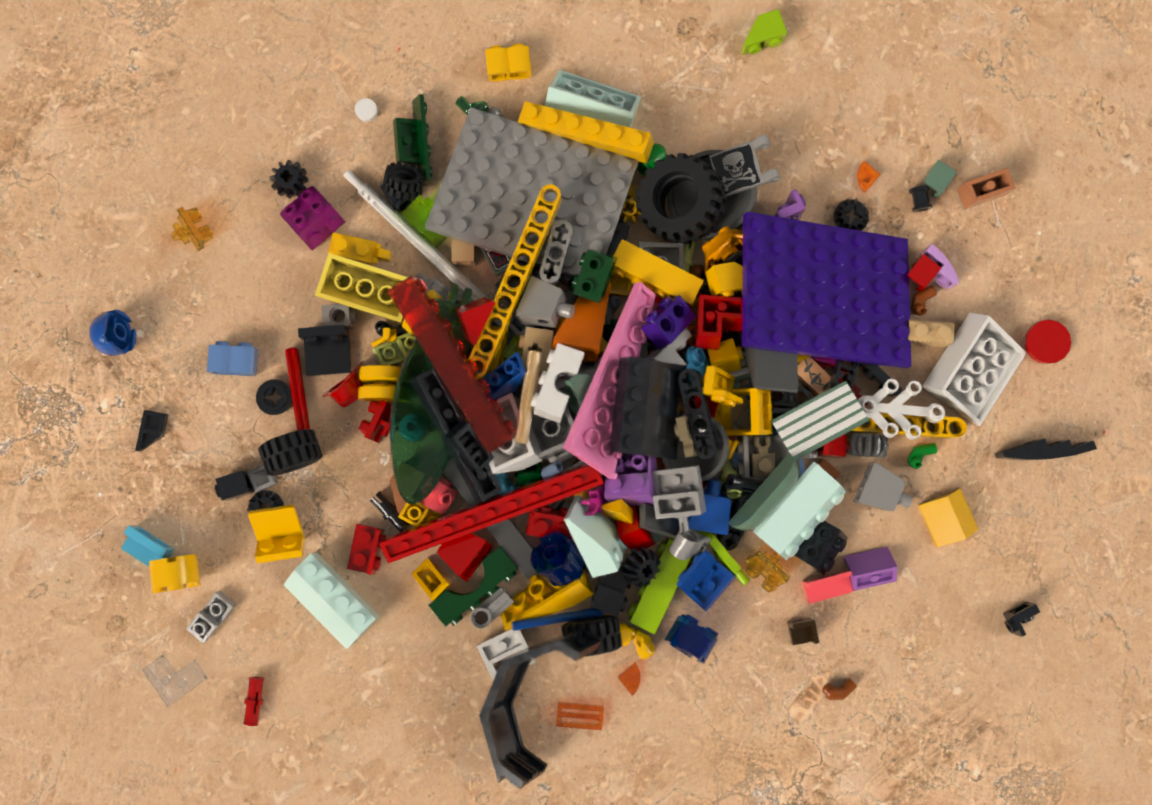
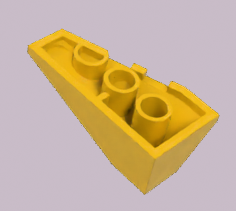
[500,548,594,631]

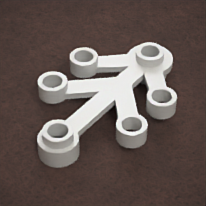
[858,379,945,440]

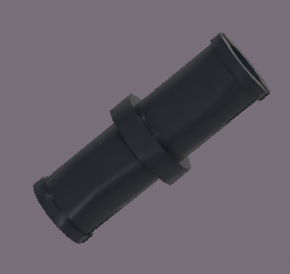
[370,491,411,533]

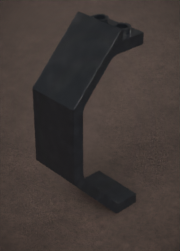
[479,628,602,789]

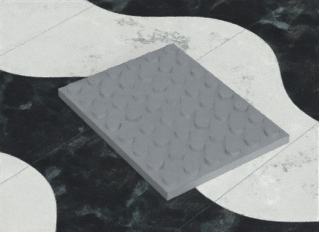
[425,107,639,277]

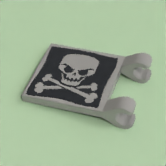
[709,135,780,197]

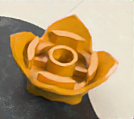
[702,226,743,280]

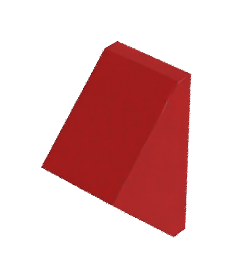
[455,297,495,345]
[616,506,656,550]

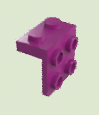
[280,186,345,251]

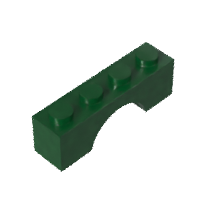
[428,546,518,627]

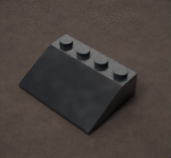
[609,356,686,459]

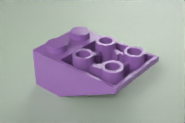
[604,453,657,506]

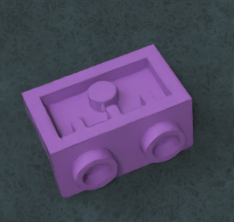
[774,189,806,220]

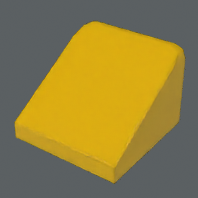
[601,499,633,524]

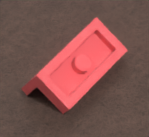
[802,569,853,604]

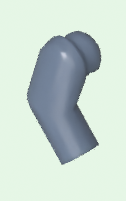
[541,461,563,479]

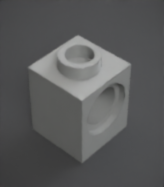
[321,304,357,329]

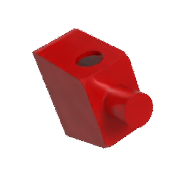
[437,533,492,582]

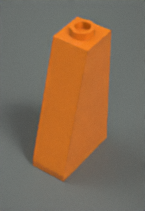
[552,284,611,363]

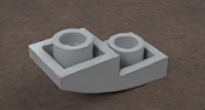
[186,590,237,644]

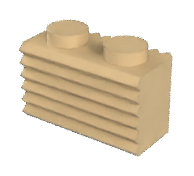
[908,319,955,348]

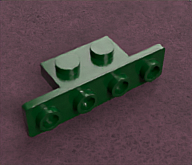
[393,94,433,185]

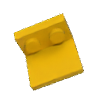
[248,505,305,564]

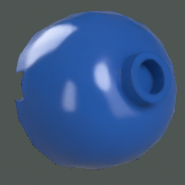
[89,310,136,356]

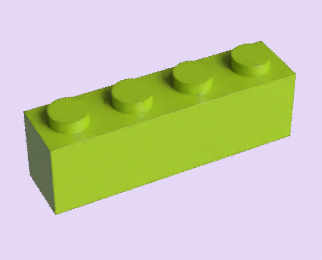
[627,538,691,634]

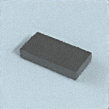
[640,503,679,539]

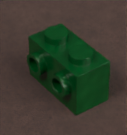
[572,249,617,303]

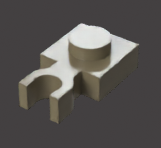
[674,416,697,457]
[750,437,775,477]

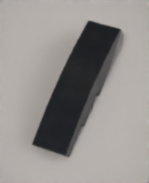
[995,438,1097,461]

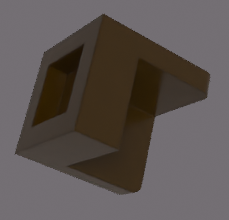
[787,618,819,645]

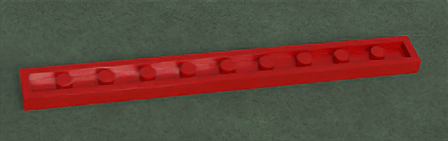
[379,463,604,563]

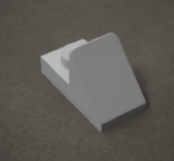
[645,328,692,365]

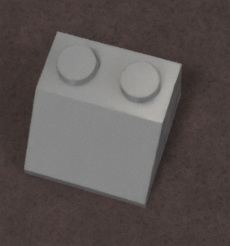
[530,404,575,459]

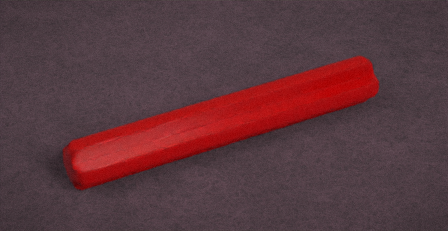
[285,347,310,431]

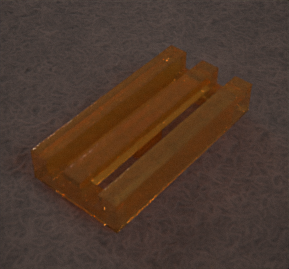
[556,702,604,730]

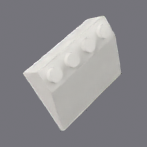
[923,312,1027,426]

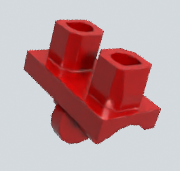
[358,400,398,444]

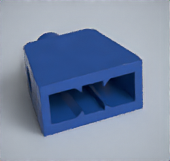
[688,478,731,535]

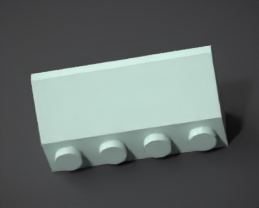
[544,70,642,128]
[753,462,846,561]
[284,552,380,649]

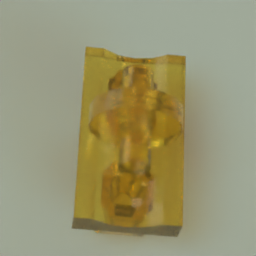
[171,206,213,251]
[745,551,790,593]

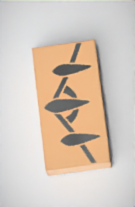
[798,357,831,396]

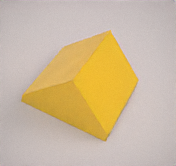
[918,488,979,547]

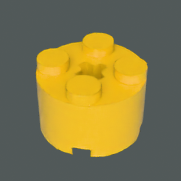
[149,554,201,594]

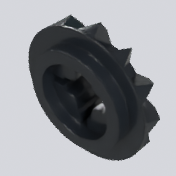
[834,199,869,231]
[256,379,292,415]
[247,490,284,513]

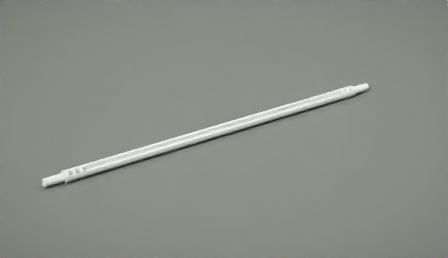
[343,170,502,326]

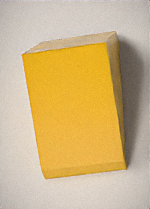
[412,558,452,601]

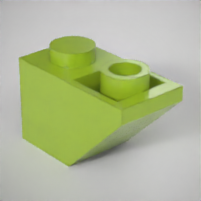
[741,9,787,55]

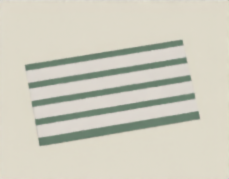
[771,381,870,460]

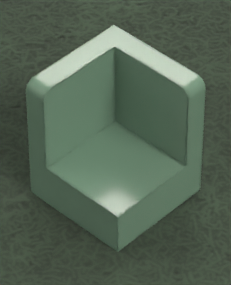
[924,160,957,199]

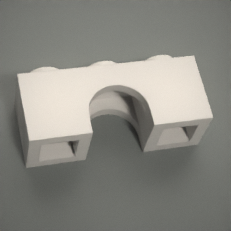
[531,343,585,423]

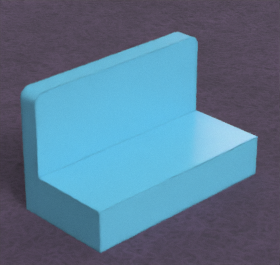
[121,525,175,567]

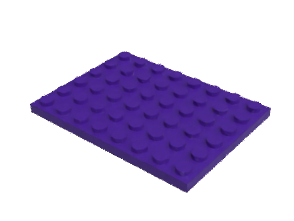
[742,212,912,369]

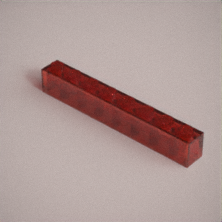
[387,276,516,454]

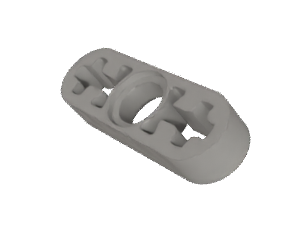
[540,220,572,285]

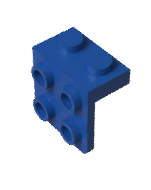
[676,550,736,612]

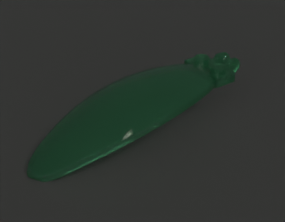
[390,284,474,504]

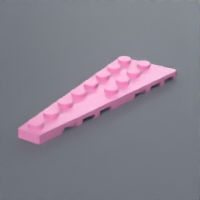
[563,282,656,480]

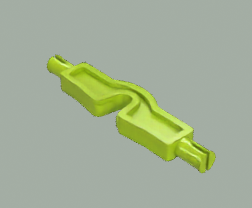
[697,530,750,586]

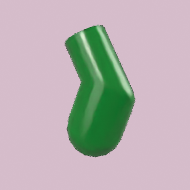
[907,443,937,469]

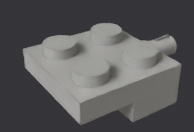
[652,465,706,532]

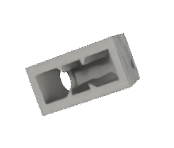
[515,276,575,328]
[853,462,913,511]

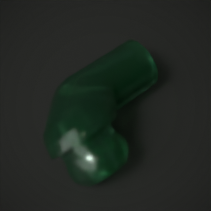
[455,96,489,115]

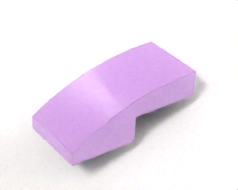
[920,244,959,289]

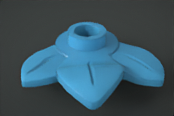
[685,346,711,387]

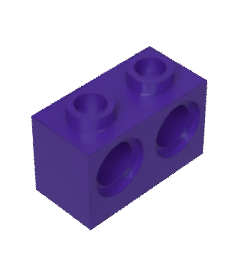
[641,295,696,349]

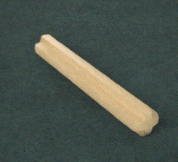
[515,350,542,444]

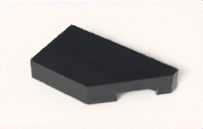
[135,410,169,452]

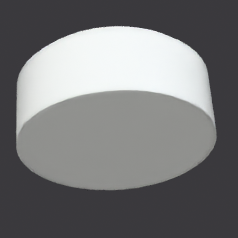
[355,98,378,122]

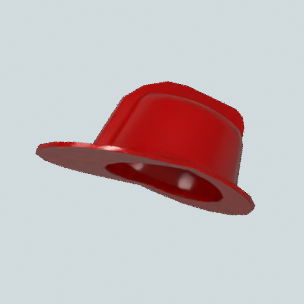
[323,361,364,408]

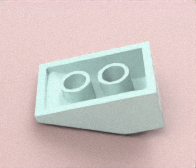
[564,495,628,578]

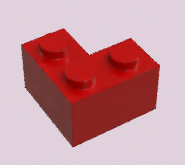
[695,295,742,350]

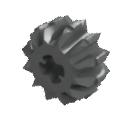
[849,433,889,458]

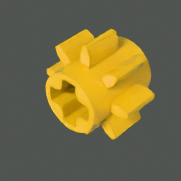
[620,196,642,224]

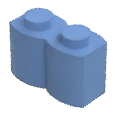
[207,341,258,376]

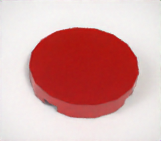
[1025,319,1072,364]

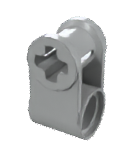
[669,529,711,560]

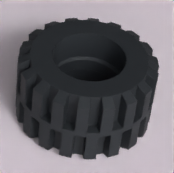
[258,429,323,476]
[561,615,623,657]

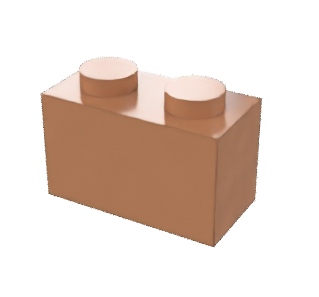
[957,168,1016,209]

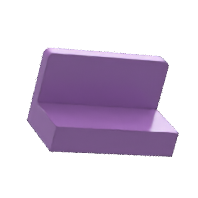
[844,547,898,591]

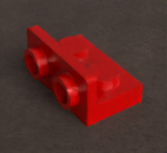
[526,505,572,542]
[347,524,386,575]

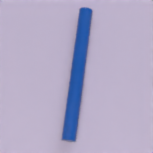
[511,608,602,631]

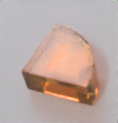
[617,662,640,696]

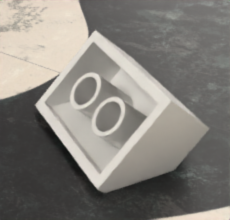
[471,393,543,474]

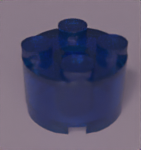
[530,532,584,586]
[664,614,718,664]

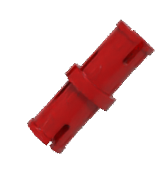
[243,676,264,726]

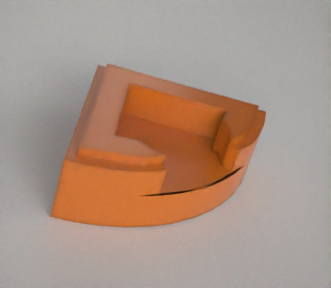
[857,161,881,192]

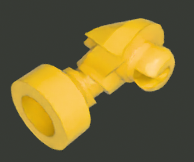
[619,623,655,660]

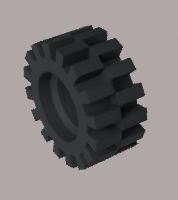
[382,162,425,200]

